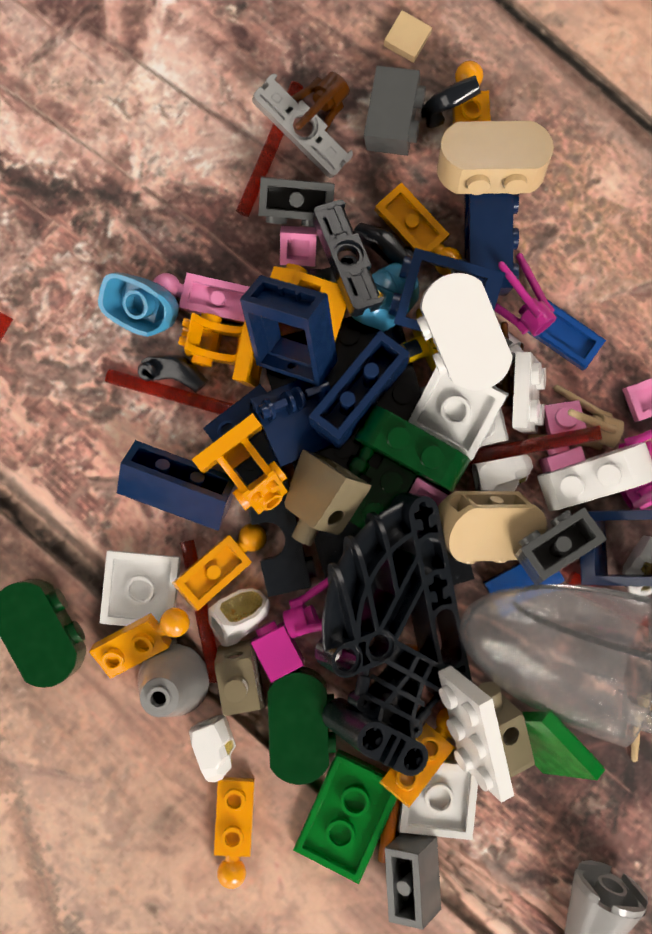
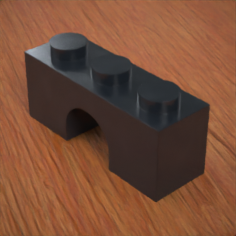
[248,480,317,597]

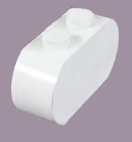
[417,273,512,391]
[537,442,652,511]

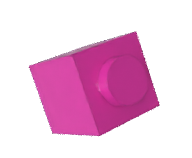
[251,620,305,682]

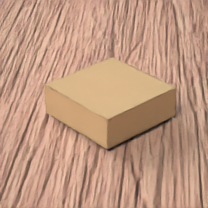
[384,10,432,63]

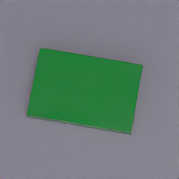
[522,711,605,780]
[293,749,397,884]

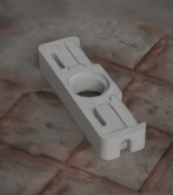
[252,74,353,178]

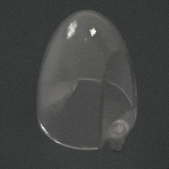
[459,584,652,747]

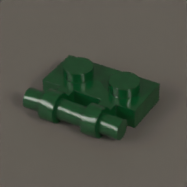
[346,444,416,528]

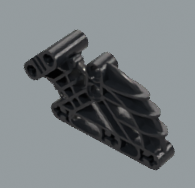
[315,492,472,776]

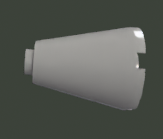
[138,644,210,717]
[564,860,648,934]

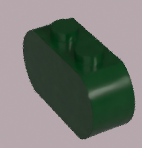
[355,405,471,493]
[0,579,86,688]
[268,666,336,785]

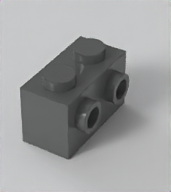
[364,66,426,156]
[258,176,335,227]
[515,507,607,586]
[385,833,441,930]

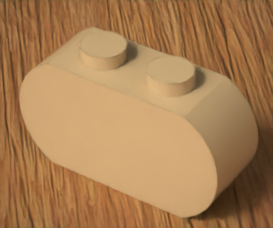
[437,121,554,195]
[438,491,547,564]

